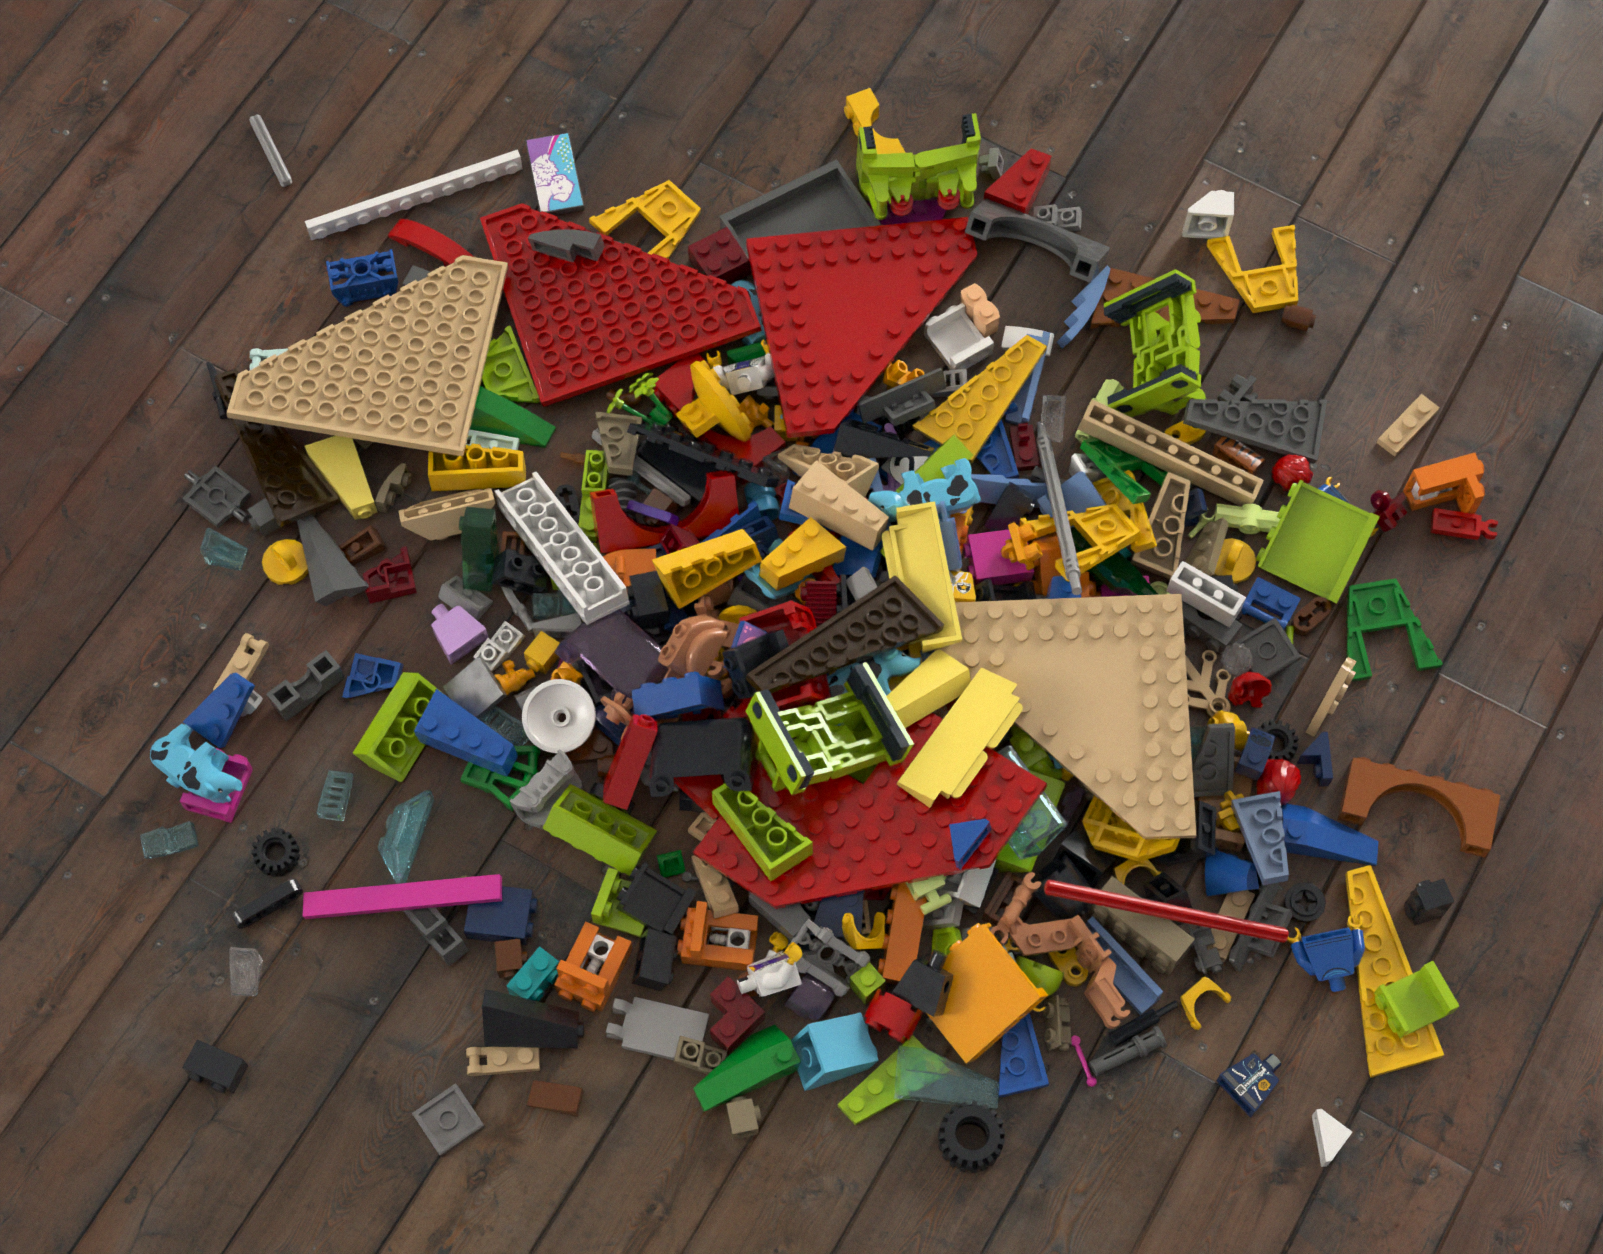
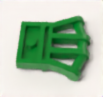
[460,746,540,812]

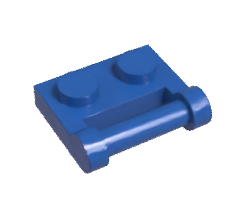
[1242,577,1301,630]

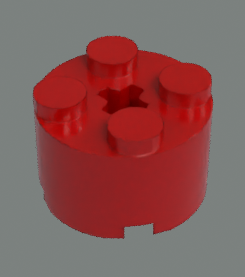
[863,989,923,1044]

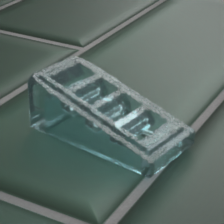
[479,705,529,746]
[316,770,354,821]

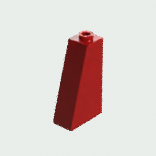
[603,714,657,810]

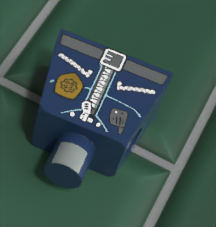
[1216,1054,1281,1118]

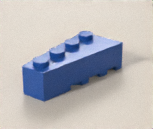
[414,689,518,777]

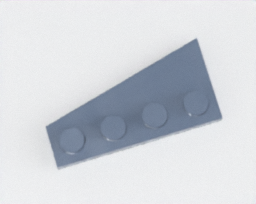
[1231,791,1289,885]

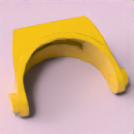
[1113,859,1161,885]
[842,912,885,950]
[1180,977,1231,1030]

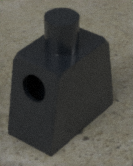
[892,950,953,1017]

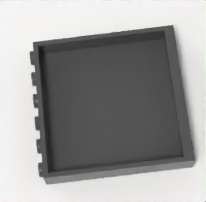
[720,159,881,278]

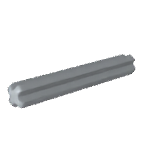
[249,114,292,187]

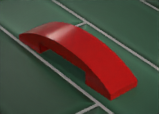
[388,218,474,267]

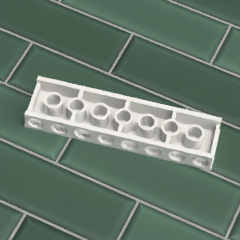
[494,472,630,625]

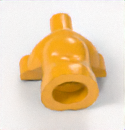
[738,395,774,431]
[494,660,535,696]

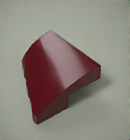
[363,546,417,604]

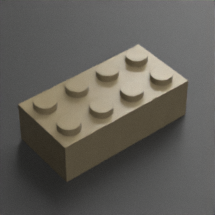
[1089,876,1195,976]

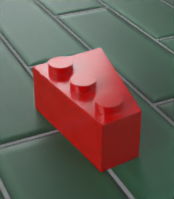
[983,148,1052,215]

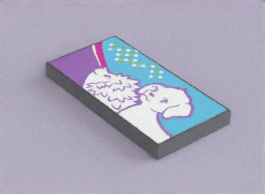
[525,132,585,215]

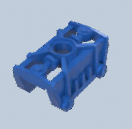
[326,249,398,307]

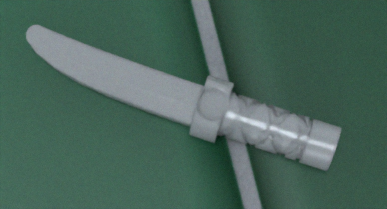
[501,586,534,633]

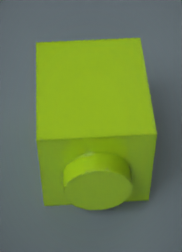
[849,962,886,1005]

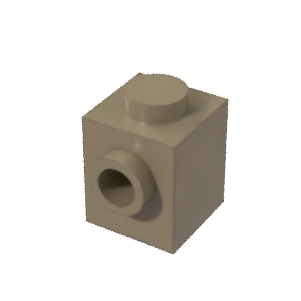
[726,1096,761,1140]

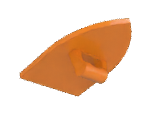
[603,549,656,586]

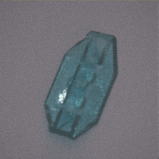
[378,790,435,884]

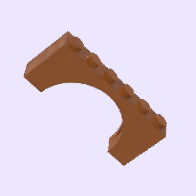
[1337,757,1501,858]

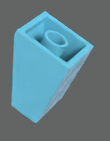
[791,1013,879,1091]

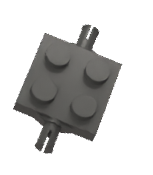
[183,465,251,529]

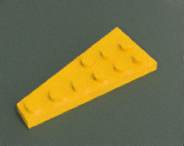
[912,335,1047,463]

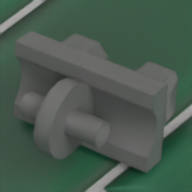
[1217,374,1258,401]

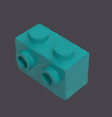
[506,946,559,1002]

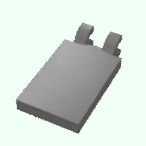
[606,997,709,1060]

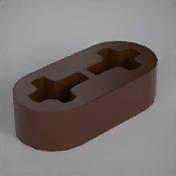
[1291,597,1332,636]

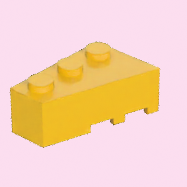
[759,517,846,591]

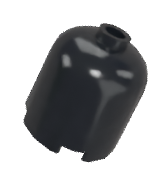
[1031,855,1091,920]

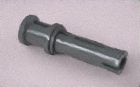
[1089,1026,1167,1077]

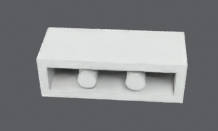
[1167,561,1246,628]

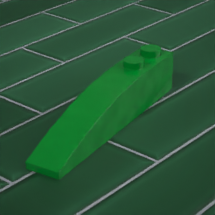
[470,386,556,448]

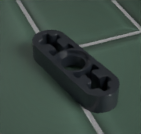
[232,879,303,929]

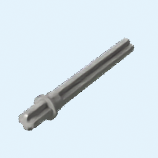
[592,428,692,507]

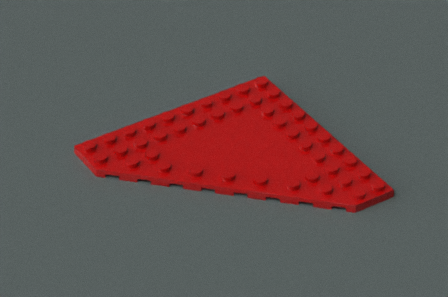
[480,203,762,407]
[746,217,978,438]

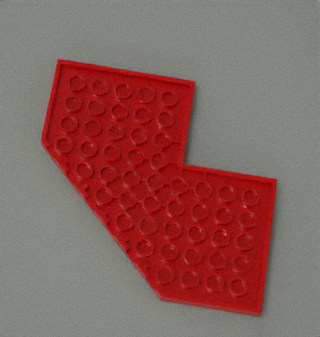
[693,713,1047,909]

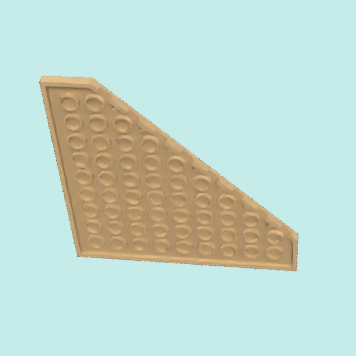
[227,255,508,456]
[934,594,1196,839]

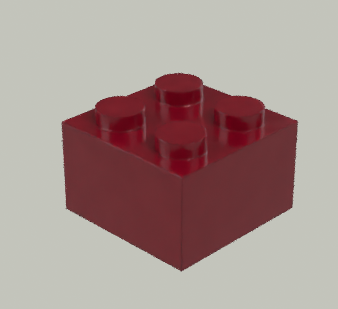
[688,227,750,285]

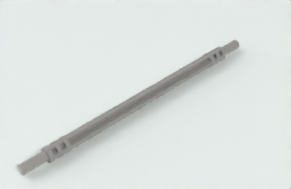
[1036,421,1082,595]

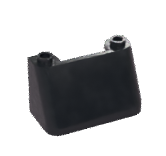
[649,717,758,797]

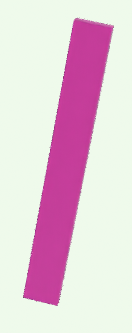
[303,874,502,919]

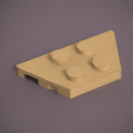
[1306,657,1357,737]

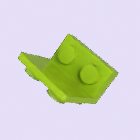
[591,867,645,937]

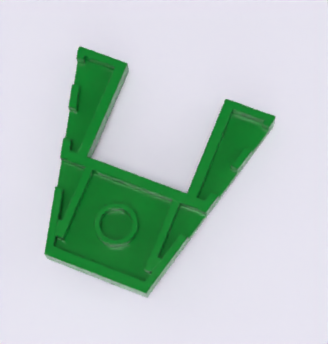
[1080,438,1191,504]
[1346,578,1443,682]

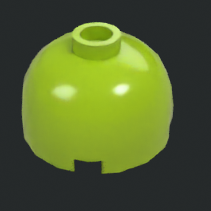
[1015,955,1064,997]

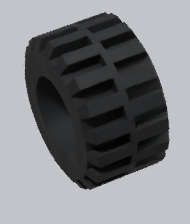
[938,1101,1005,1173]

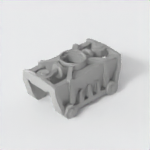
[510,749,585,829]
[788,919,870,997]

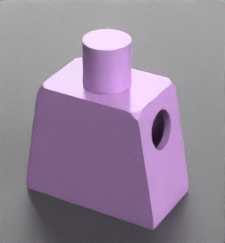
[431,604,488,665]

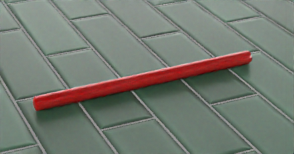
[1044,880,1289,943]

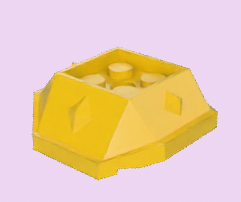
[1082,795,1180,862]

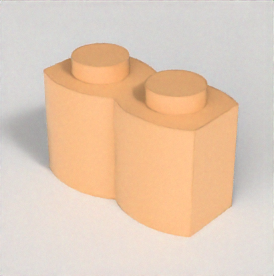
[960,283,1000,338]

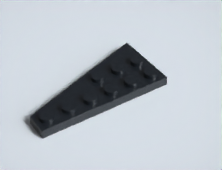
[627,422,780,488]

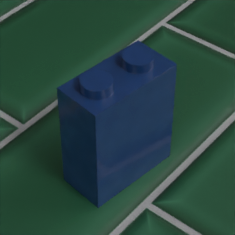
[464,886,538,946]

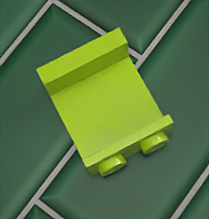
[1374,961,1459,1038]

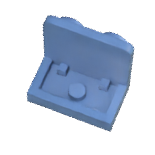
[1037,471,1107,533]

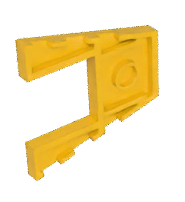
[589,180,701,259]
[1207,225,1298,313]
[1091,470,1157,553]
[1020,504,1140,582]

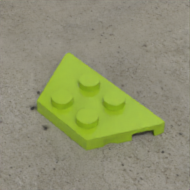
[482,326,540,403]

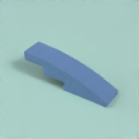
[1056,265,1111,349]
[971,474,1048,508]

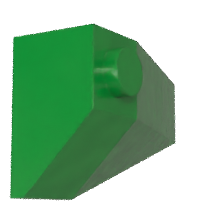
[693,1024,801,1112]

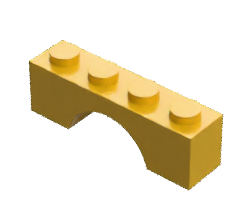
[844,88,906,154]

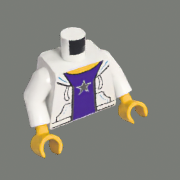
[706,339,774,395]
[737,932,802,997]

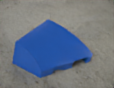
[342,653,404,699]
[1205,847,1259,896]

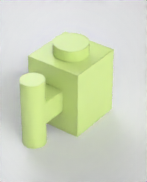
[905,875,952,915]

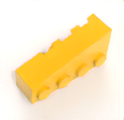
[428,443,526,491]
[652,529,762,609]

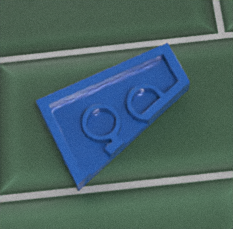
[976,419,1019,479]
[183,673,255,748]

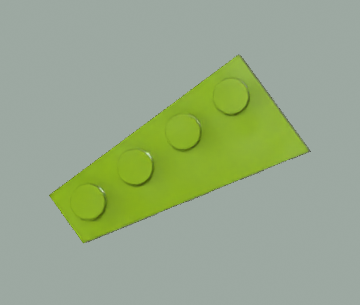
[838,1035,949,1126]

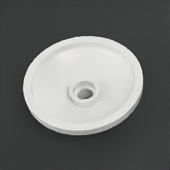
[522,679,596,753]

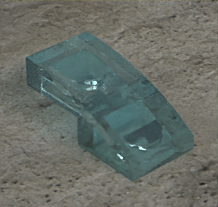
[140,821,199,859]

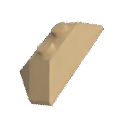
[399,488,495,541]

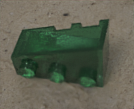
[459,507,500,592]

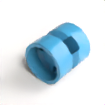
[744,482,780,521]

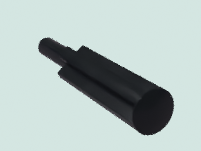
[1108,1000,1179,1047]

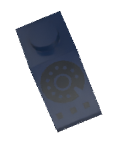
[1234,727,1275,781]

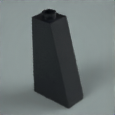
[637,440,721,508]
[482,990,584,1049]

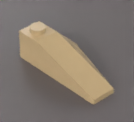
[778,444,879,498]

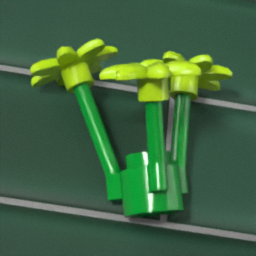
[606,373,674,425]

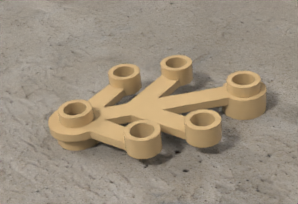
[1185,644,1231,717]

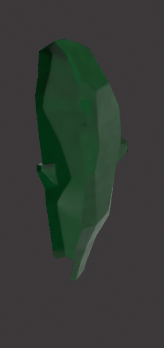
[1070,527,1159,596]

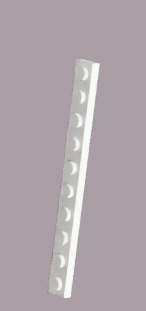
[305,150,523,241]

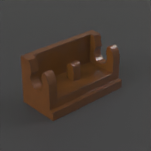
[982,871,1023,927]

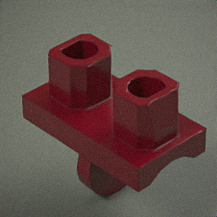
[1370,490,1407,533]

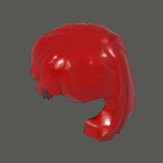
[1257,759,1301,805]

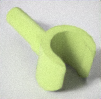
[1187,508,1215,539]

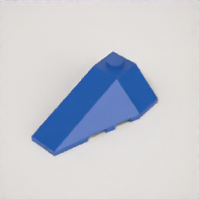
[1281,804,1378,866]

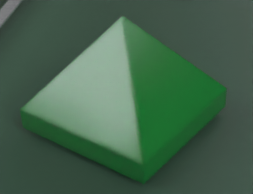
[657,850,686,877]

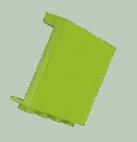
[1256,480,1380,604]

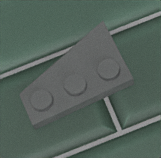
[1192,723,1235,797]

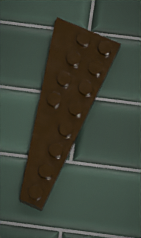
[215,368,340,527]
[746,575,944,693]

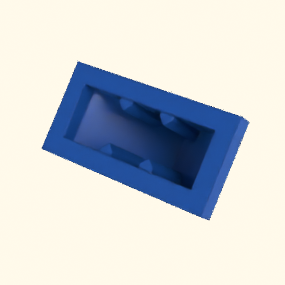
[949,819,991,870]

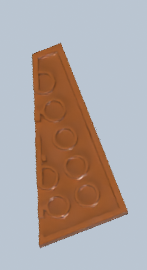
[1090,268,1240,328]

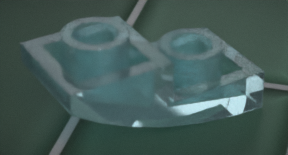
[532,590,577,619]

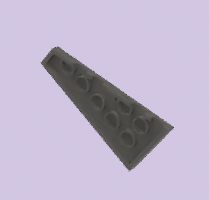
[1183,399,1327,464]

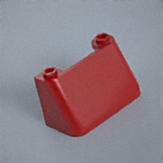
[739,600,831,712]

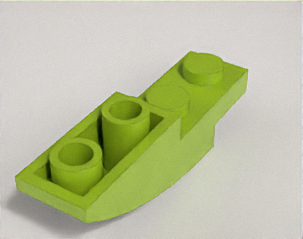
[578,450,609,542]

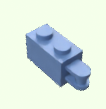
[936,501,963,570]

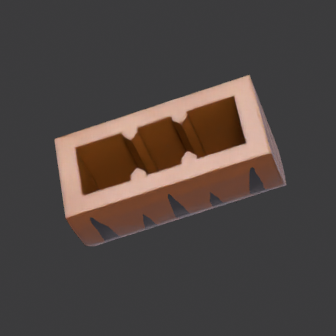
[1212,436,1266,476]

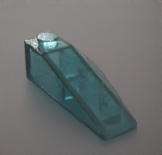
[894,1046,999,1109]

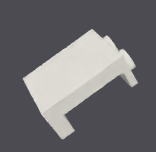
[924,303,994,370]

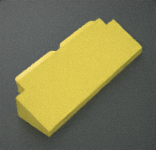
[882,501,962,653]
[897,668,1023,808]

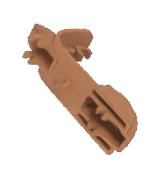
[601,616,727,753]

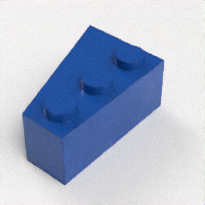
[632,672,725,721]

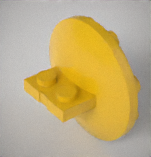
[676,360,752,442]

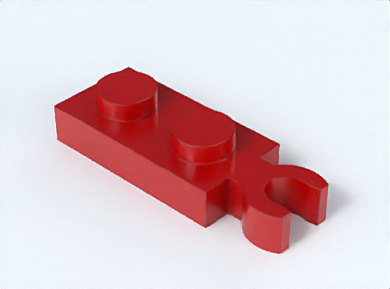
[1430,508,1498,540]

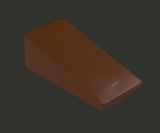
[339,525,387,566]
[527,1080,584,1117]

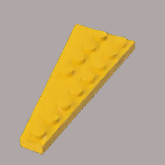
[1345,865,1444,1078]

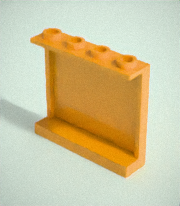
[926,923,1048,1064]

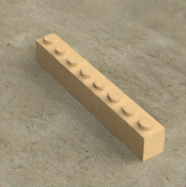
[1077,399,1264,506]

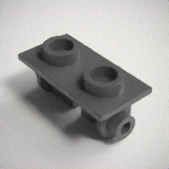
[1187,925,1223,978]

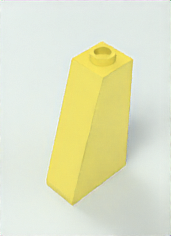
[305,436,378,520]
[886,649,971,728]

